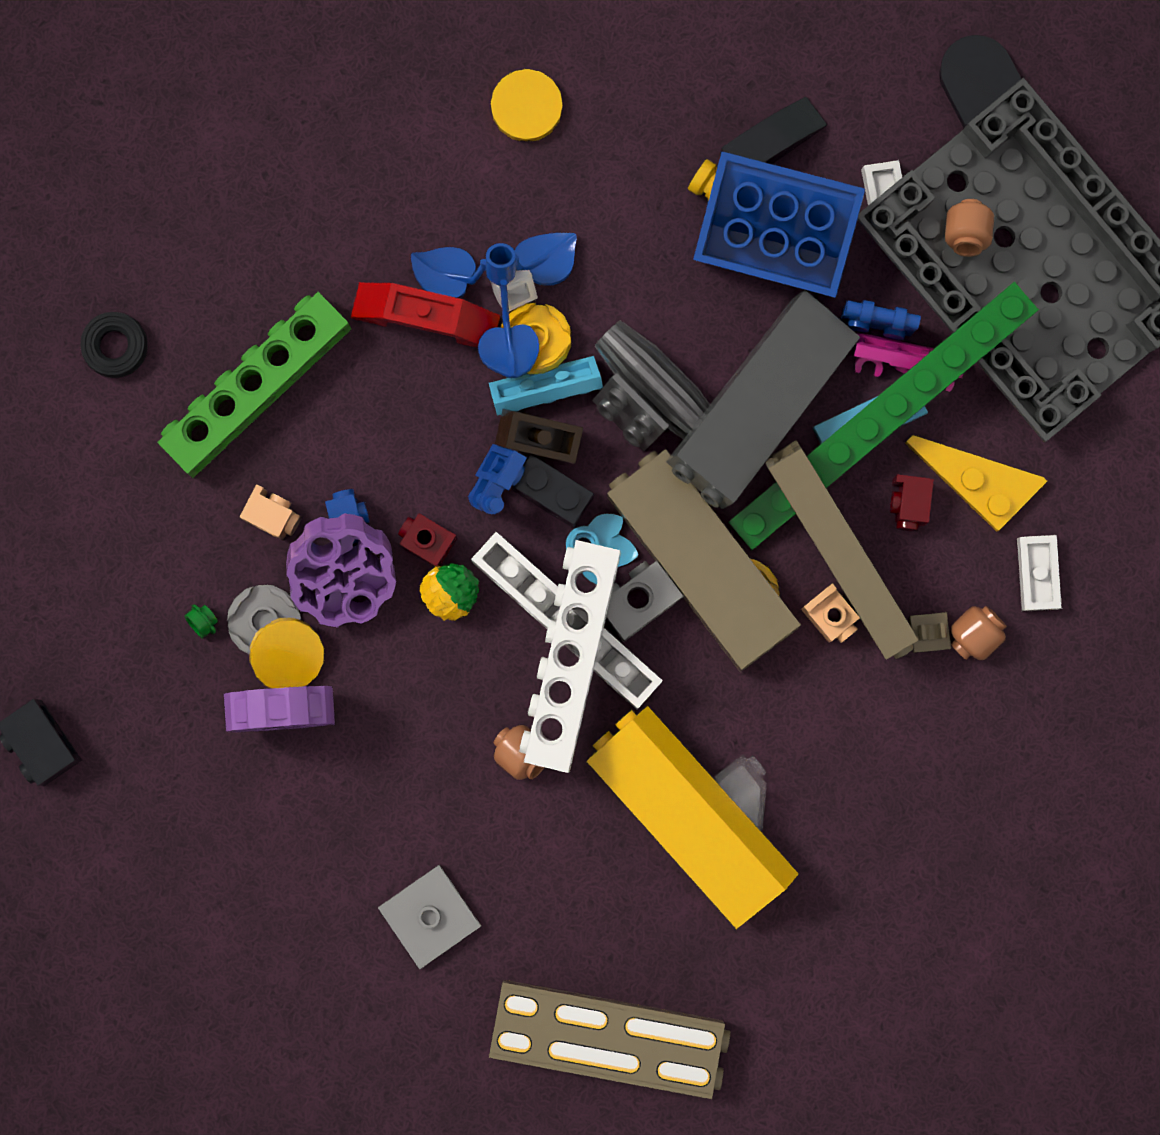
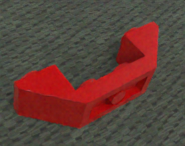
[351,282,501,348]

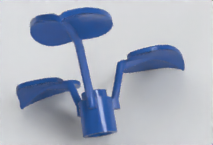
[411,233,577,378]

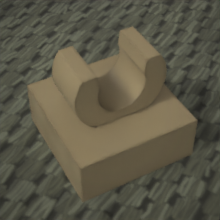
[909,612,951,653]

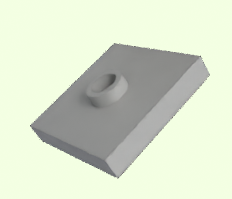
[378,864,481,969]

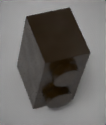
[495,409,583,464]

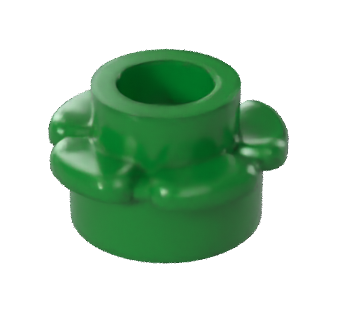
[184,604,218,639]

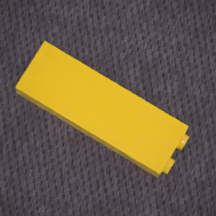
[587,706,798,929]

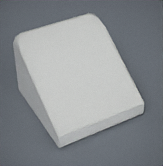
[490,270,537,311]

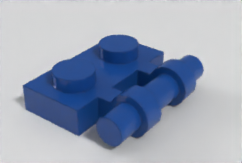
[840,300,921,340]
[468,444,527,514]

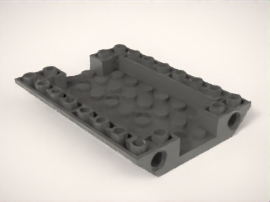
[858,78,1160,443]

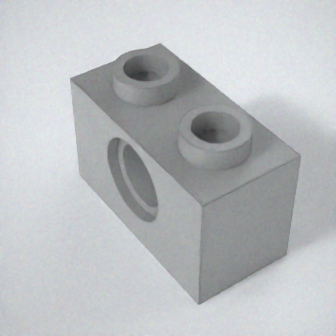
[606,561,683,642]

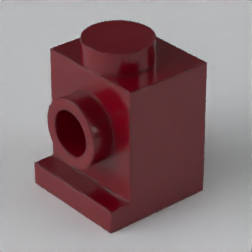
[890,474,934,531]
[398,513,458,567]

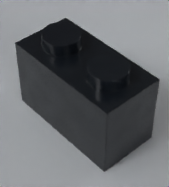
[512,454,594,529]
[0,699,82,786]

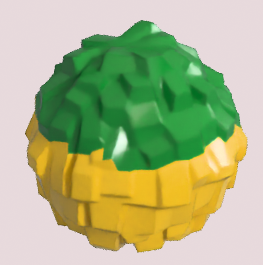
[420,563,479,621]

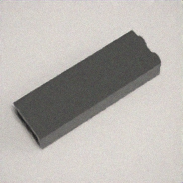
[666,290,860,509]

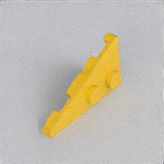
[905,435,1047,532]

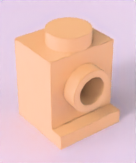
[240,484,301,540]
[801,583,860,643]

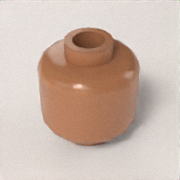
[945,199,994,257]
[951,606,1007,660]
[494,725,545,780]

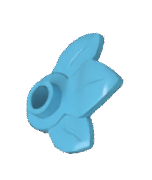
[566,513,638,585]

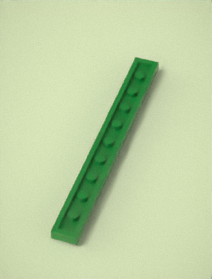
[729,281,1039,550]

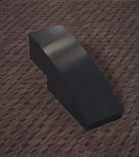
[720,97,827,164]

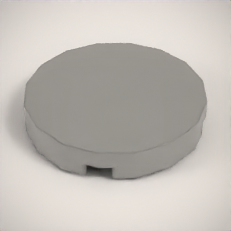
[227,585,301,654]

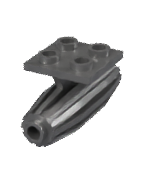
[592,320,710,451]

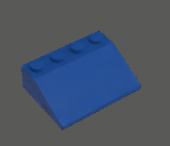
[693,152,866,298]

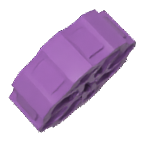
[286,513,396,627]
[224,686,335,732]

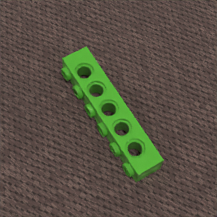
[157,292,351,478]

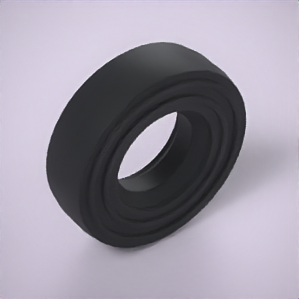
[80,312,148,378]

